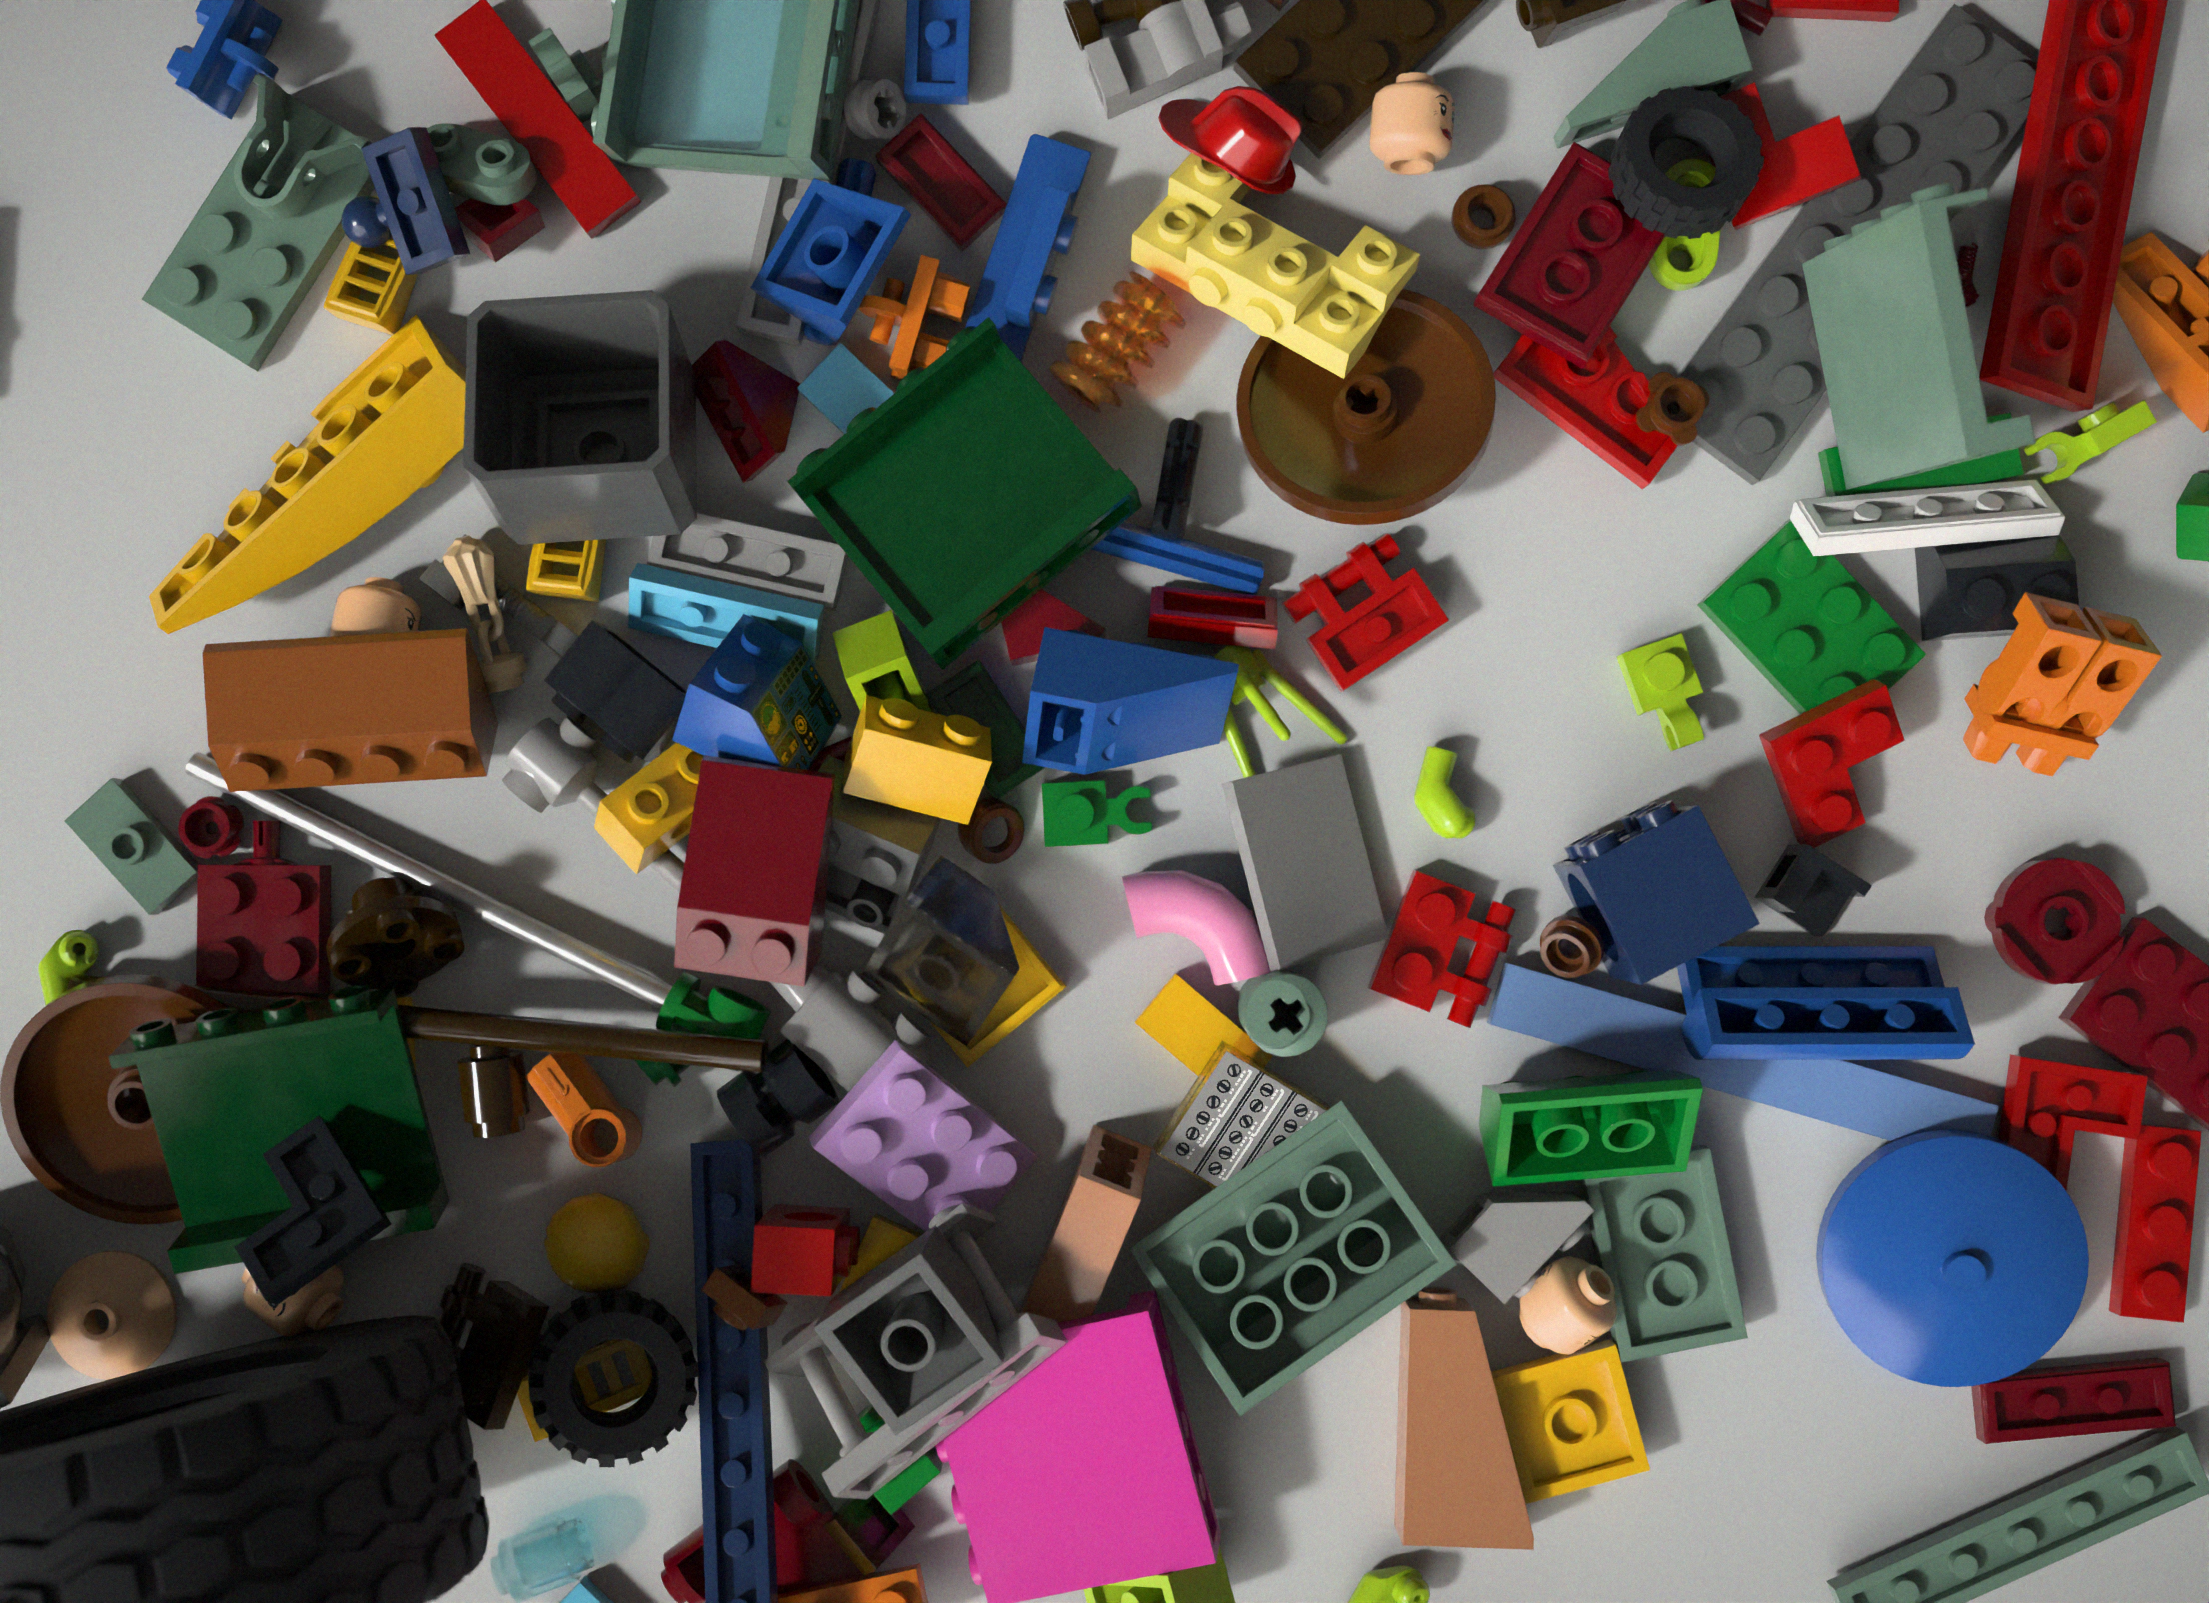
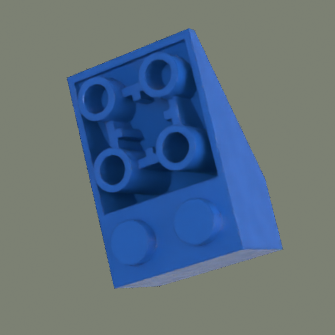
[1022,627,1239,775]

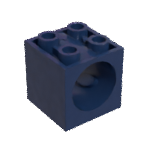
[1553,800,1760,985]

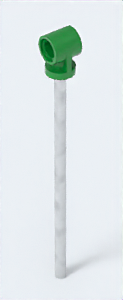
[185,752,771,1071]

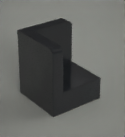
[1754,844,1872,937]

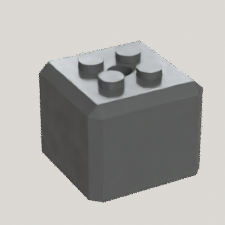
[463,290,697,545]

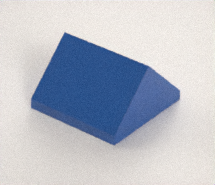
[750,178,911,342]

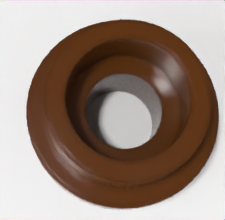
[1451,184,1516,249]
[1540,915,1604,978]

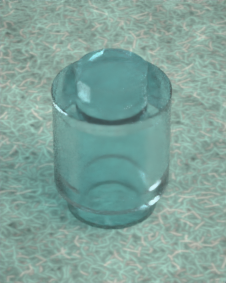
[490,1517,594,1603]

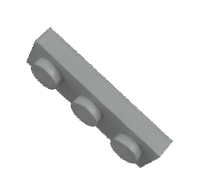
[646,513,848,611]

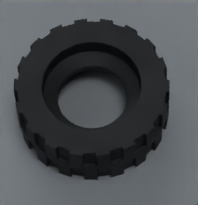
[1608,86,1764,239]

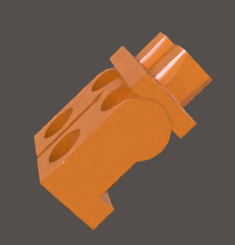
[1963,592,2162,777]

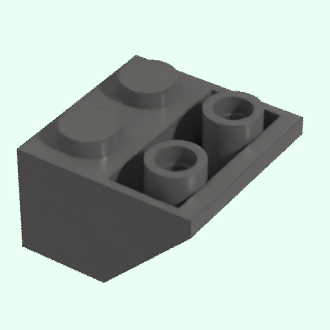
[818,755,941,937]

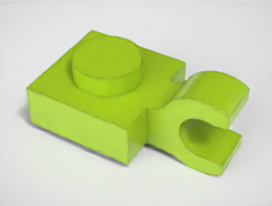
[2024,400,2157,484]
[1616,633,1704,752]

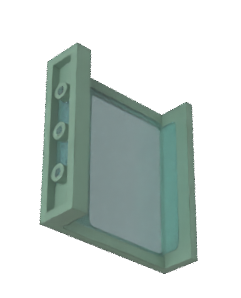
[591,0,859,181]

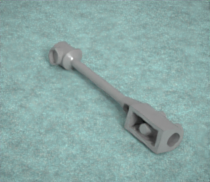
[502,716,931,1092]

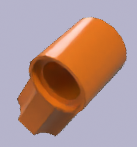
[525,1052,642,1168]

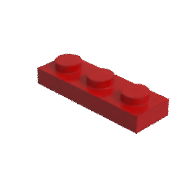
[2109,1123,2202,1323]

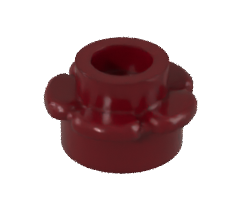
[178,796,244,859]

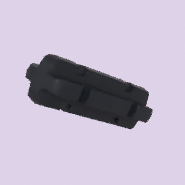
[1151,418,1203,540]

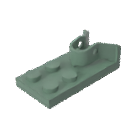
[142,73,375,371]

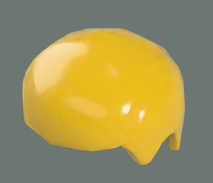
[544,1192,650,1294]

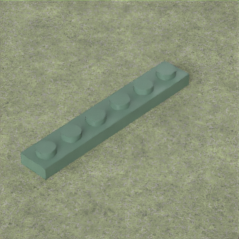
[1826,1426,2209,1603]

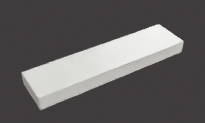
[1790,479,2065,556]

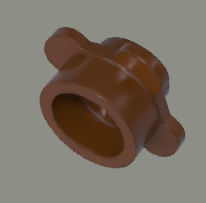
[1636,372,1710,446]

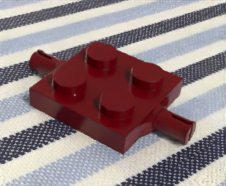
[196,820,332,995]

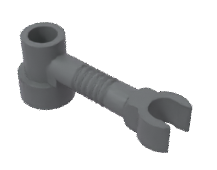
[419,534,579,657]

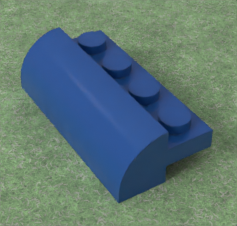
[1677,946,1975,1060]

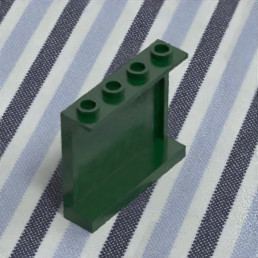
[787,317,1142,670]

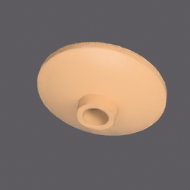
[47,1251,177,1379]

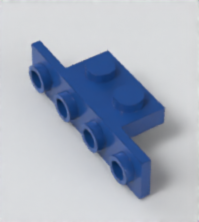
[965,134,1091,362]

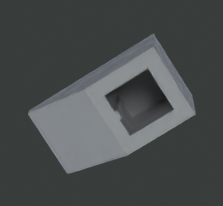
[1439,1191,1594,1304]

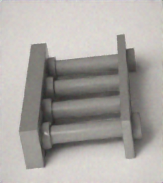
[764,1203,1068,1499]

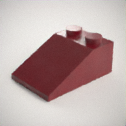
[674,755,835,987]

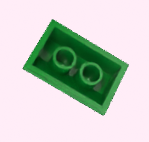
[1479,1070,1703,1187]

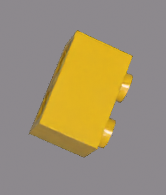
[843,695,992,825]

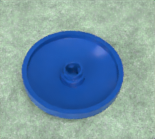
[1816,1130,2089,1387]

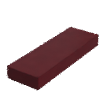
[1971,1357,2176,1444]

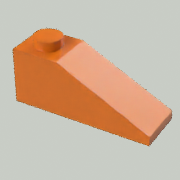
[2113,232,2209,433]

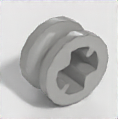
[844,79,906,139]

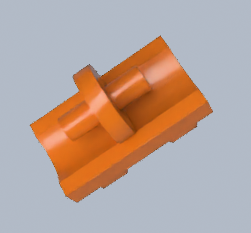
[859,254,971,381]

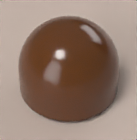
[958,798,1024,864]

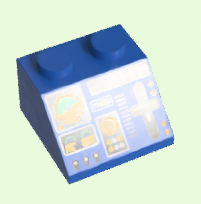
[672,614,842,770]

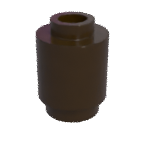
[457,1044,530,1138]

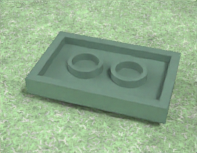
[1581,1144,1748,1363]

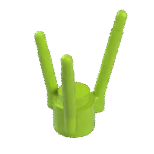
[1213,645,1348,778]

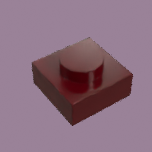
[455,198,545,263]

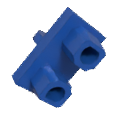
[166,0,283,120]

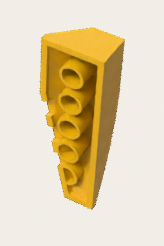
[149,314,466,634]

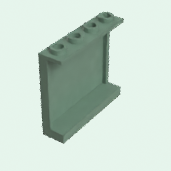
[1802,183,2035,490]

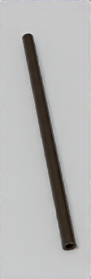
[67,974,769,1072]

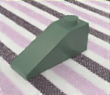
[1553,0,1753,149]

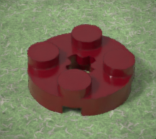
[1984,857,2126,985]

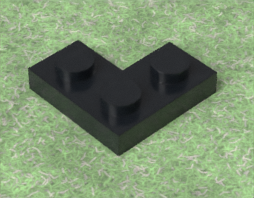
[235,1115,392,1306]

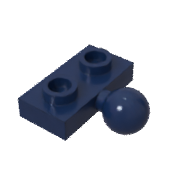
[342,127,471,275]

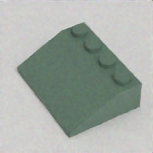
[1129,1100,1457,1416]

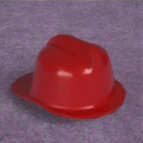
[1158,86,1303,194]

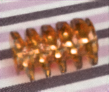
[1049,271,1187,413]

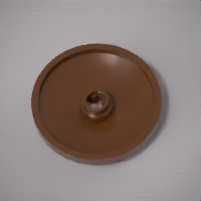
[1236,289,1496,525]
[0,974,225,1225]

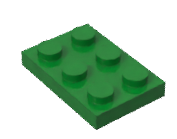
[1697,519,1926,714]

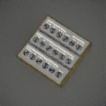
[1153,1040,1330,1188]

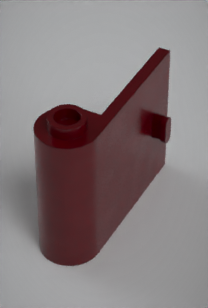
[661,1459,877,1603]

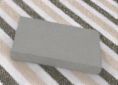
[1222,754,1389,971]

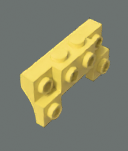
[1131,153,1420,379]

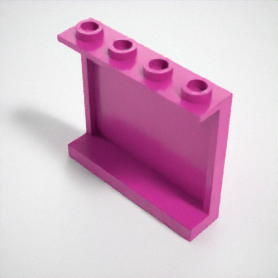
[935,1289,1221,1603]

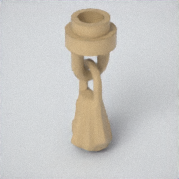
[442,535,527,693]

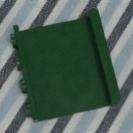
[108,984,450,1274]

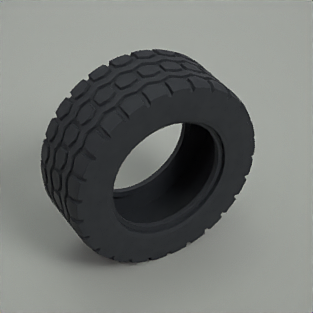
[0,1315,490,1603]

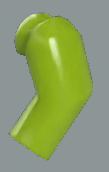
[1414,746,1476,839]
[38,930,99,1006]
[1347,1565,1430,1603]

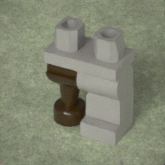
[1063,0,1251,120]

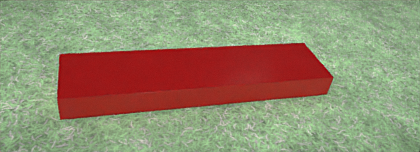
[434,0,642,239]

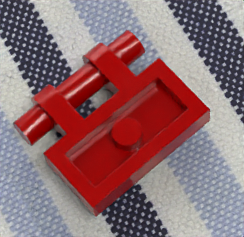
[1282,533,1449,692]
[1367,870,1516,1028]

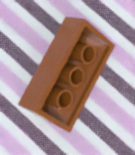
[203,628,498,792]

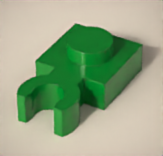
[1042,780,1152,847]

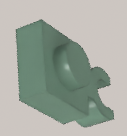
[528,27,601,123]

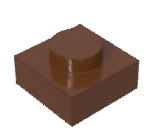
[701,1264,788,1330]

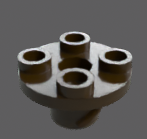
[326,877,465,998]

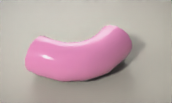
[1122,870,1272,985]

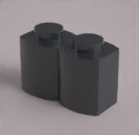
[544,620,687,763]

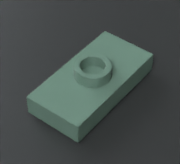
[64,778,199,915]

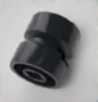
[716,1039,840,1157]

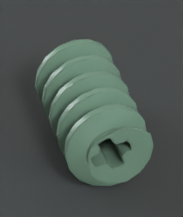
[1236,969,1328,1057]

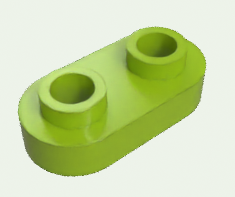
[1649,159,1720,291]

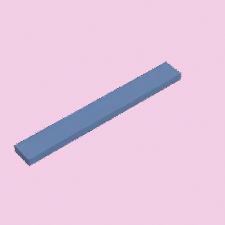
[1487,962,1999,1141]

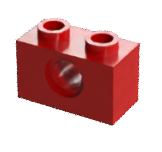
[751,1204,860,1297]

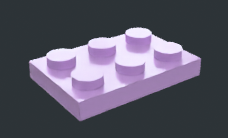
[808,1039,1038,1232]

